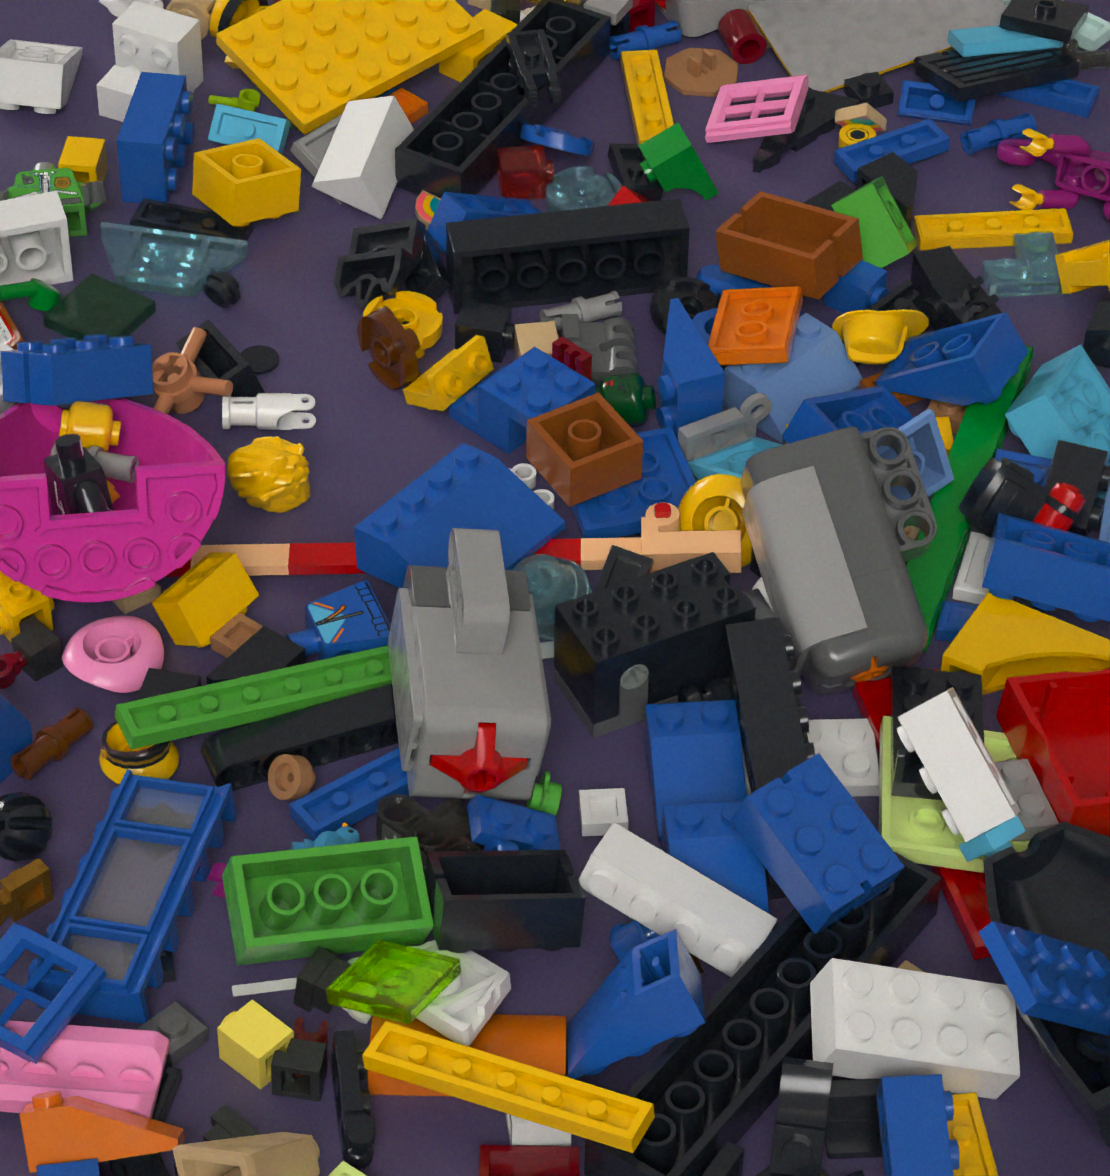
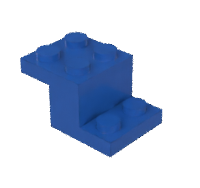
[449,347,596,454]

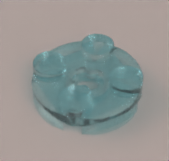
[546,166,622,212]

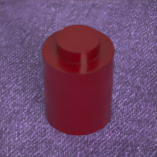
[718,9,767,64]

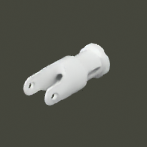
[222,393,316,430]

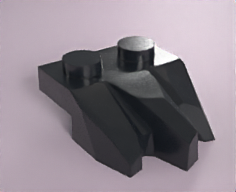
[334,219,426,309]

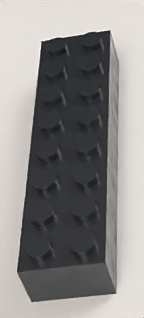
[395,0,611,198]

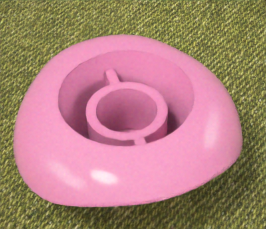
[62,615,164,693]

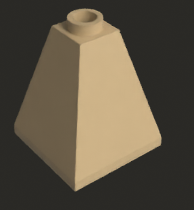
[172,1132,320,1176]

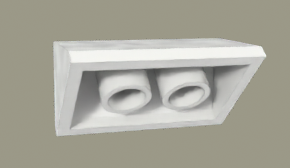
[311,96,414,219]

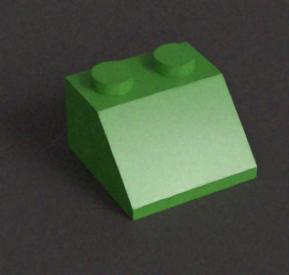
[831,176,918,268]

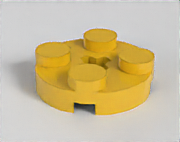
[363,291,443,359]

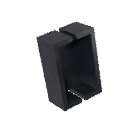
[425,850,586,953]

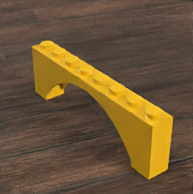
[941,592,1110,696]

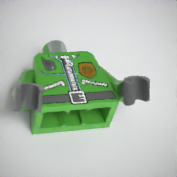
[0,162,108,237]

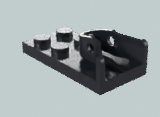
[890,666,984,801]

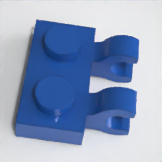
[467,794,560,851]

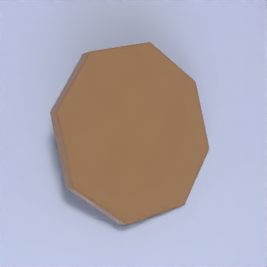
[664,48,739,97]

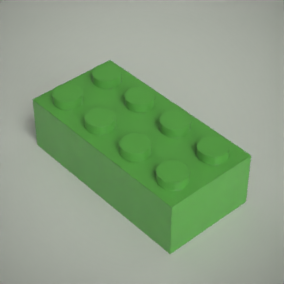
[222,837,434,966]

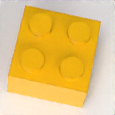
[192,138,301,227]

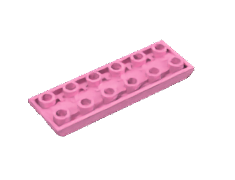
[0,1020,170,1119]

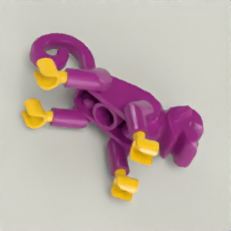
[996,128,1110,221]

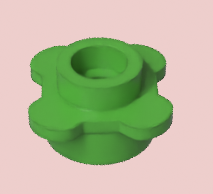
[526,771,562,816]

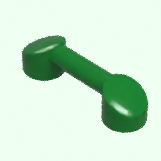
[0,278,61,311]

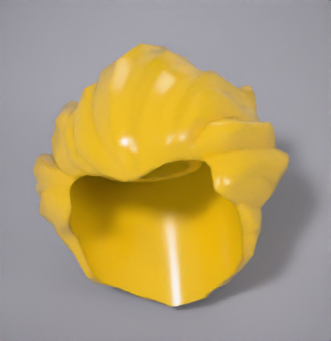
[227,436,311,513]

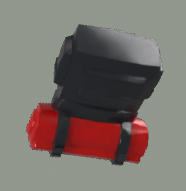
[959,457,1087,538]

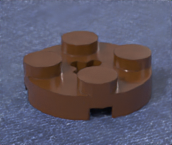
[357,306,420,390]

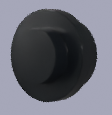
[203,271,241,308]

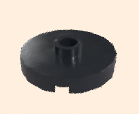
[649,277,721,335]

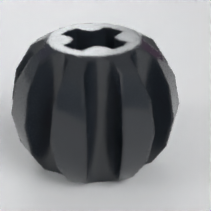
[0,792,53,862]

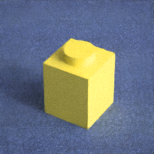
[217,999,294,1090]

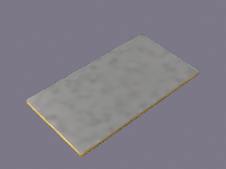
[748,0,1007,93]

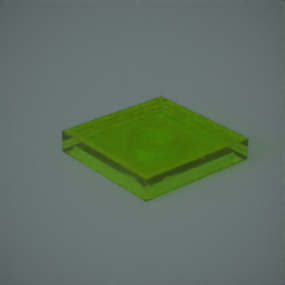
[326,940,461,1024]

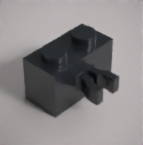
[912,262,1002,331]

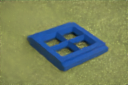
[0,923,107,1064]

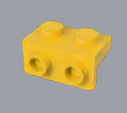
[403,335,494,411]

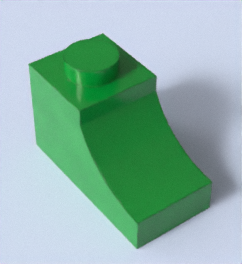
[639,123,719,201]

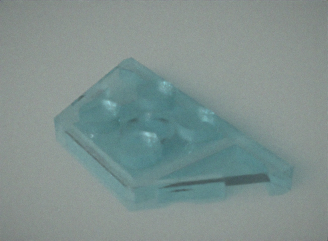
[100,222,248,297]

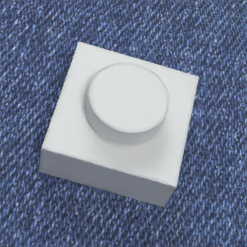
[578,788,628,836]

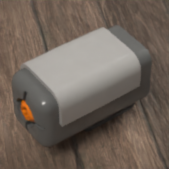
[740,427,937,695]

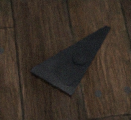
[753,87,860,173]

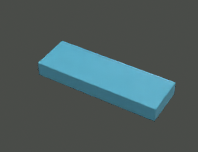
[948,25,1063,57]

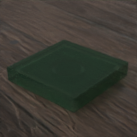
[43,273,156,341]

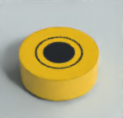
[838,123,876,149]

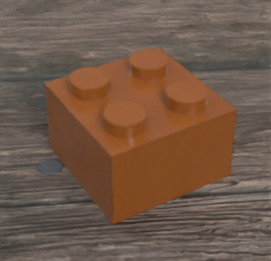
[526,392,643,507]

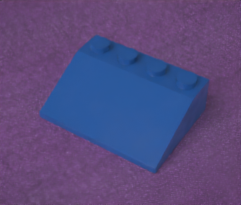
[354,443,565,588]

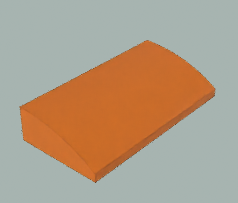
[367,1012,566,1097]

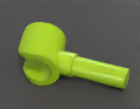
[208,88,260,112]

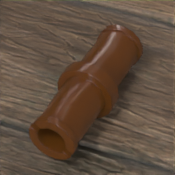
[10,707,94,780]

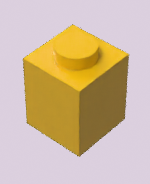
[58,136,108,183]

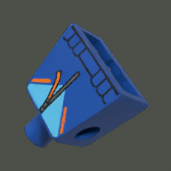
[286,580,391,661]

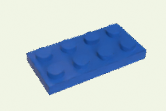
[979,921,1110,1036]

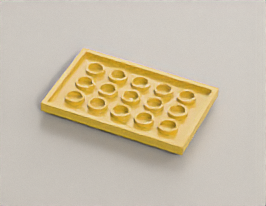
[216,0,484,135]

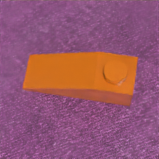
[19,1091,186,1173]

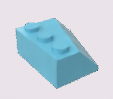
[1005,344,1110,500]

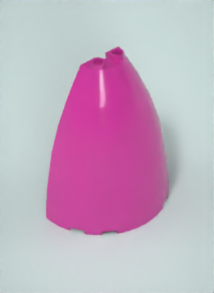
[0,398,225,603]

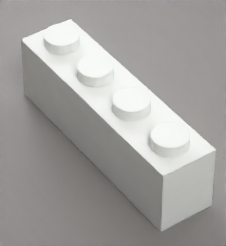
[578,822,778,977]

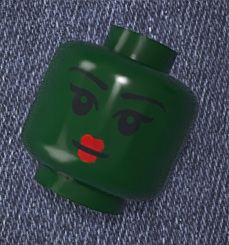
[596,373,656,427]

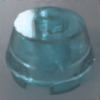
[513,554,592,640]

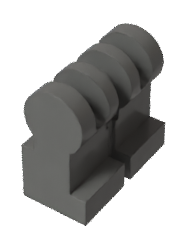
[560,314,639,388]

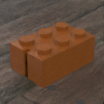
[715,191,863,300]

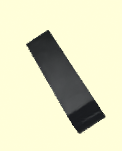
[200,684,399,791]

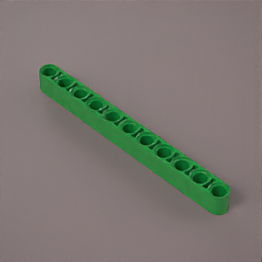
[906,345,1034,653]

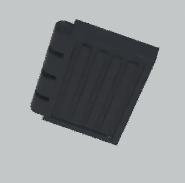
[914,48,1080,102]

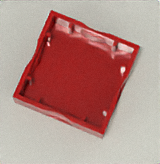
[996,668,1110,837]

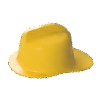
[832,309,929,365]

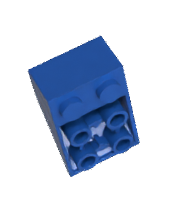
[566,929,706,1079]

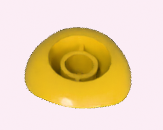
[678,474,752,568]

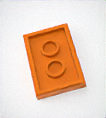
[708,286,803,365]

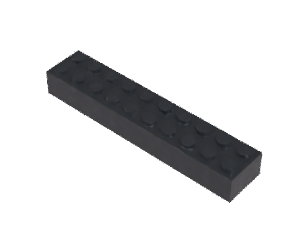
[584,852,941,1176]

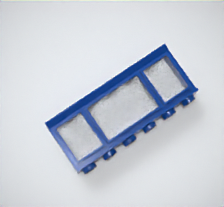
[28,769,237,1024]

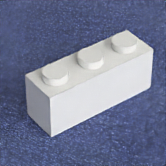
[897,687,1021,842]

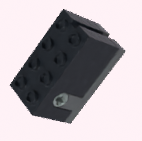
[554,552,756,738]

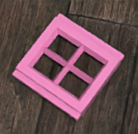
[705,75,809,143]

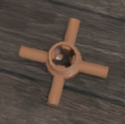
[152,327,233,414]

